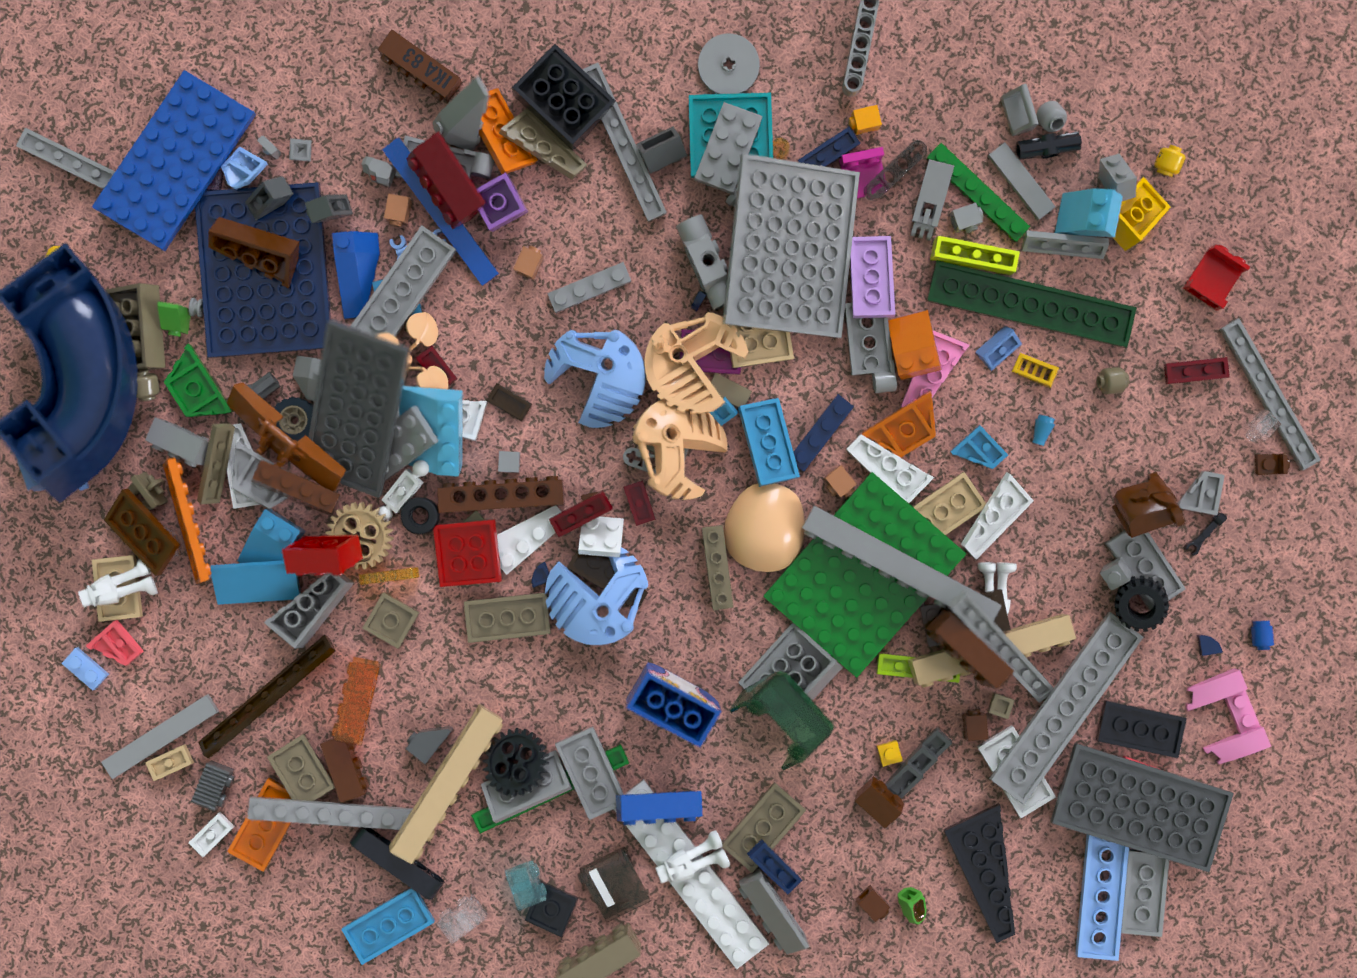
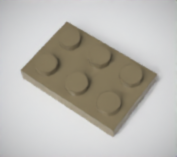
[267,734,335,801]

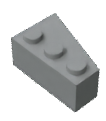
[145,417,209,467]

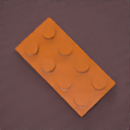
[478,88,538,174]
[227,778,292,872]

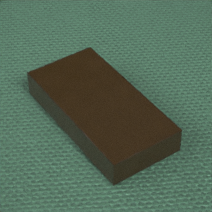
[486,383,533,422]

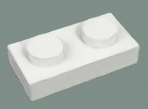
[189,812,235,857]

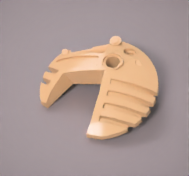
[645,312,748,414]
[633,399,727,500]

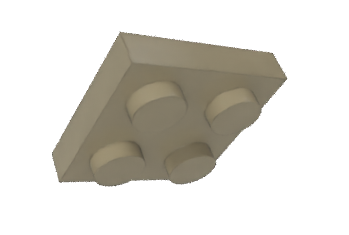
[362,592,420,649]

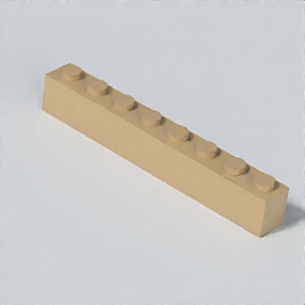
[908,614,1076,688]
[389,704,503,864]

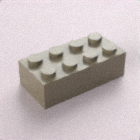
[556,923,641,978]

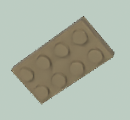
[464,592,551,643]
[722,782,806,873]

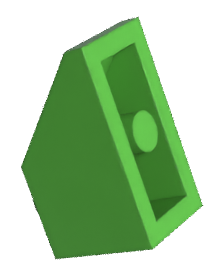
[157,302,191,337]

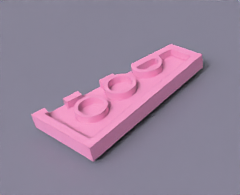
[900,331,969,408]

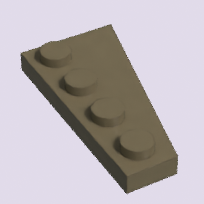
[499,108,587,180]

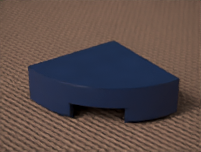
[691,291,706,312]
[532,561,550,588]
[1197,635,1223,656]

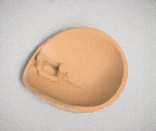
[724,484,805,572]

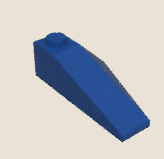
[332,231,380,319]

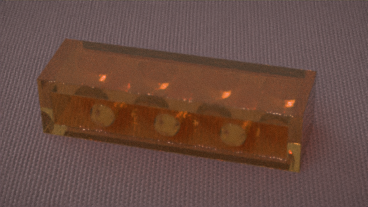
[332,657,381,746]

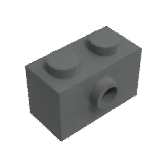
[636,126,687,173]

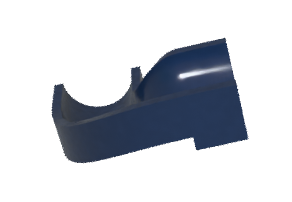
[0,243,138,503]

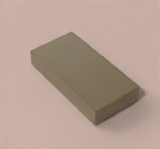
[711,373,752,407]

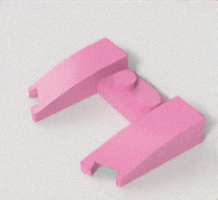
[1186,668,1271,764]

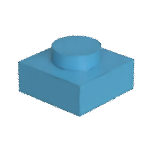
[709,397,738,426]

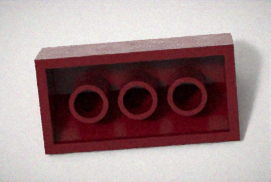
[406,131,486,229]

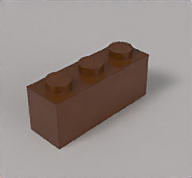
[320,733,369,803]

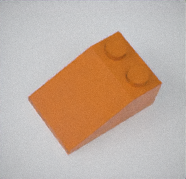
[888,310,942,380]

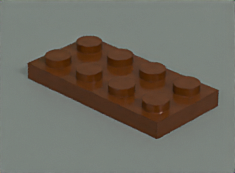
[104,489,181,576]

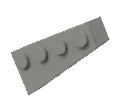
[264,573,354,649]

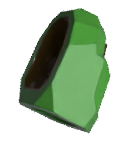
[898,887,927,925]

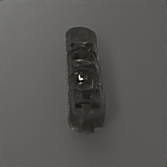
[864,140,927,201]

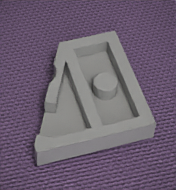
[1178,471,1225,515]

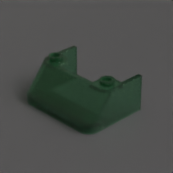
[729,671,834,770]

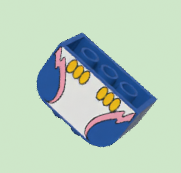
[626,663,721,747]

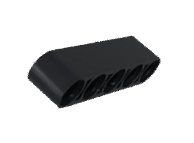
[349,827,445,900]

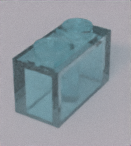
[505,860,547,911]

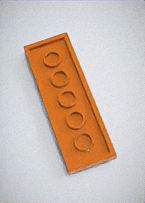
[163,458,211,584]

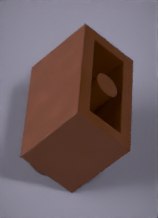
[854,776,904,828]

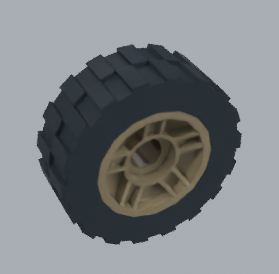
[274,397,314,441]

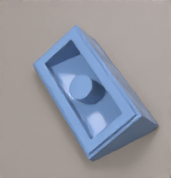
[975,326,1022,371]

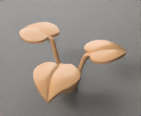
[377,312,448,389]

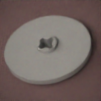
[698,33,760,94]

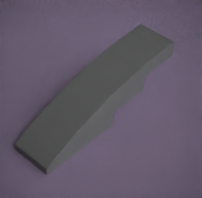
[885,727,952,799]

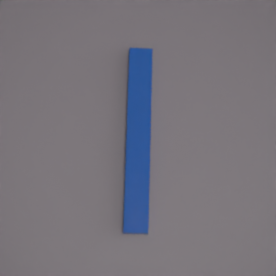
[382,137,499,286]

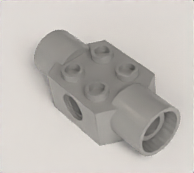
[676,215,728,311]

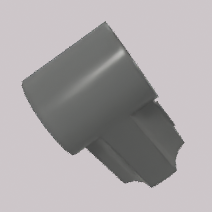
[247,372,281,400]

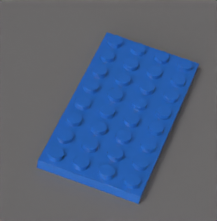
[92,70,256,252]

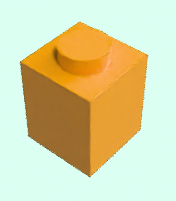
[849,105,882,135]

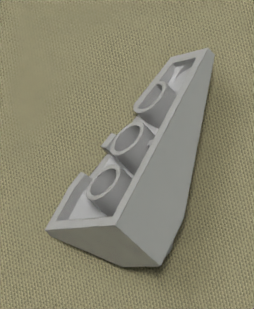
[433,76,489,151]

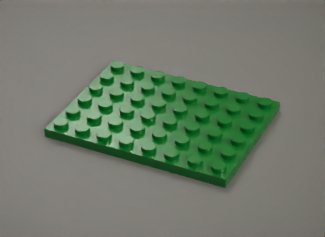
[763,472,967,678]

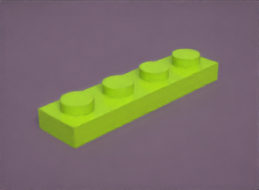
[876,653,960,683]

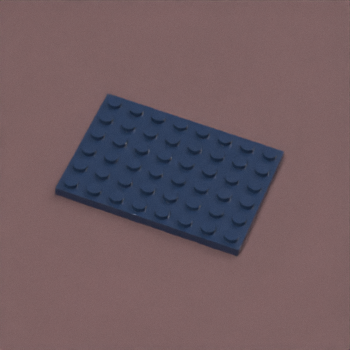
[195,182,331,358]

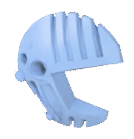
[544,330,646,428]
[545,547,648,645]

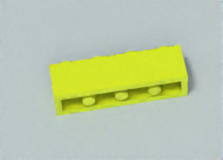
[930,236,1020,275]

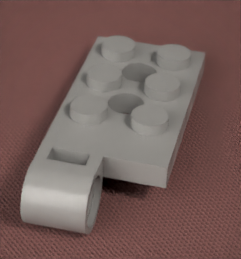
[395,135,494,179]
[845,303,897,393]

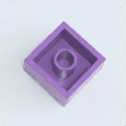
[477,173,528,232]

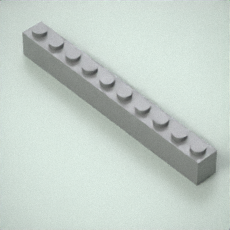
[802,506,1001,621]

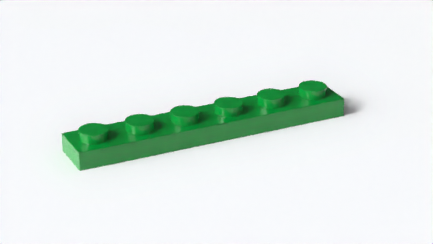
[926,143,1030,243]

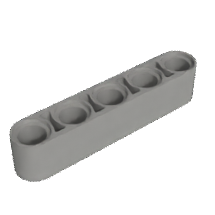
[842,0,879,97]

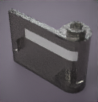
[577,846,651,923]

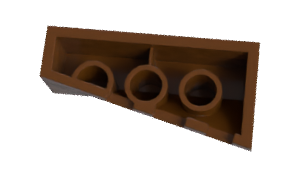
[209,217,299,288]

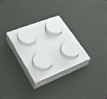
[578,517,624,558]

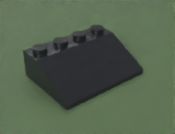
[512,44,616,151]

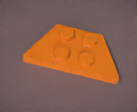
[862,391,936,458]

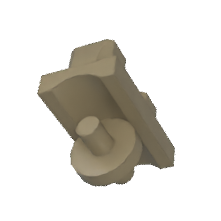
[128,472,168,510]

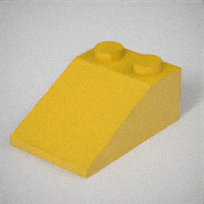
[1113,177,1171,251]

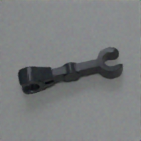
[1184,512,1227,556]

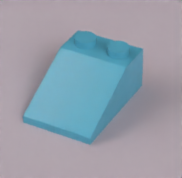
[1055,189,1123,237]

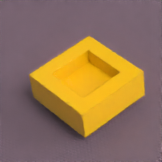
[877,740,903,767]

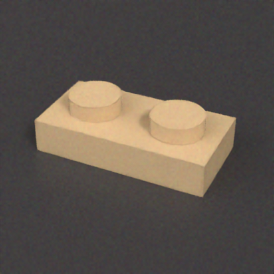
[145,744,194,781]

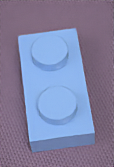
[61,647,109,690]

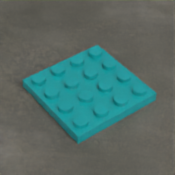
[689,93,773,178]

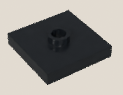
[524,881,579,938]

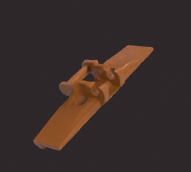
[227,382,346,492]

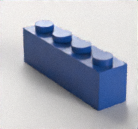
[616,791,703,825]

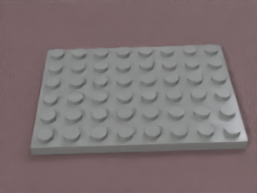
[723,154,860,338]

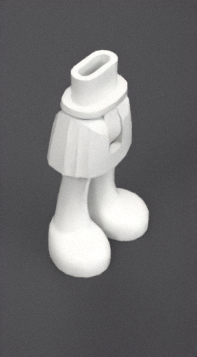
[78,559,158,607]
[978,562,1017,615]
[655,830,730,884]

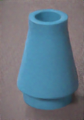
[1032,414,1055,446]

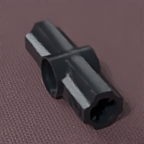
[1016,132,1082,160]

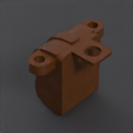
[1112,472,1186,538]

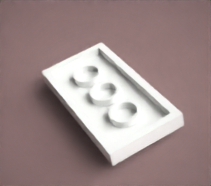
[977,725,1056,818]

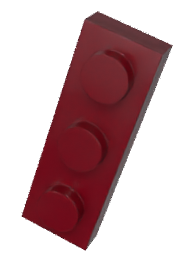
[1164,357,1230,385]
[549,490,613,537]

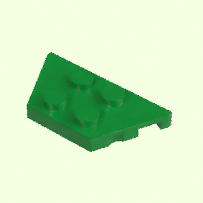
[164,344,234,418]

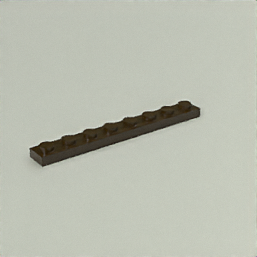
[198,635,336,759]

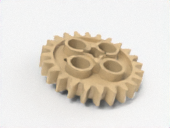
[325,502,394,570]

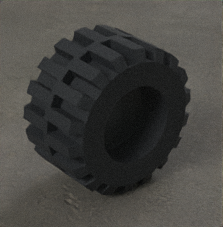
[1114,576,1169,632]

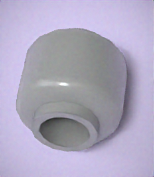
[1036,101,1067,132]

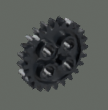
[483,728,550,797]

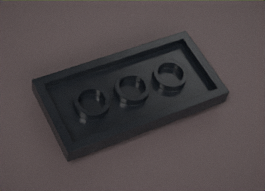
[1096,700,1187,758]

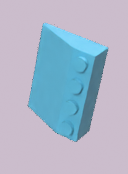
[399,386,463,477]

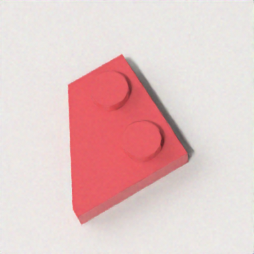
[86,620,144,666]

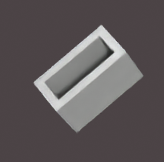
[1099,154,1137,201]

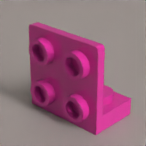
[839,147,888,199]

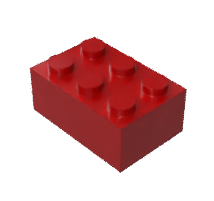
[282,535,363,576]

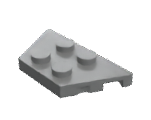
[232,442,287,509]

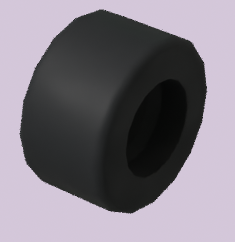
[401,497,440,534]

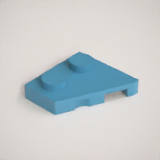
[950,425,1008,469]

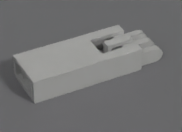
[910,159,954,241]

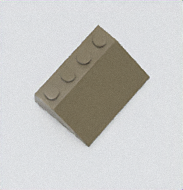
[106,283,166,371]

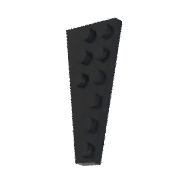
[943,803,1015,943]

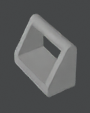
[1000,84,1039,137]

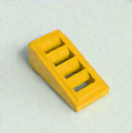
[1012,353,1059,388]

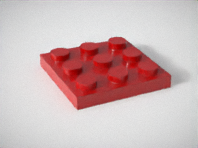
[433,519,502,587]

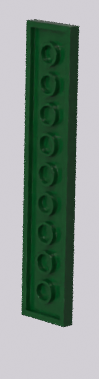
[926,260,1137,348]

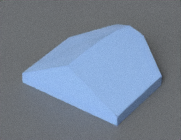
[221,146,268,190]

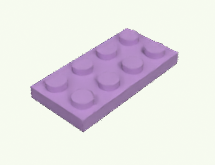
[850,236,895,318]

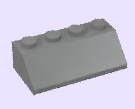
[739,867,810,954]

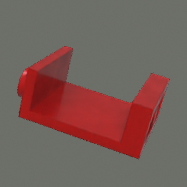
[1182,245,1250,311]

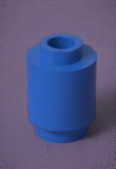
[1251,621,1274,650]

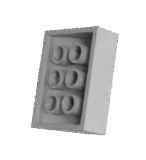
[738,623,843,728]

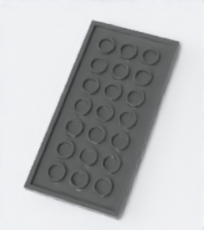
[308,319,411,498]
[1050,743,1234,872]

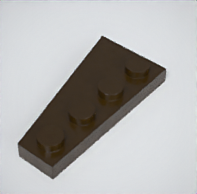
[567,548,648,609]

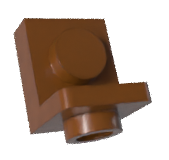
[1255,453,1290,475]

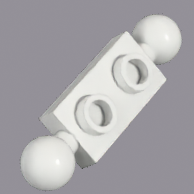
[378,460,429,522]

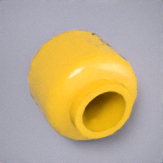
[1154,145,1186,177]

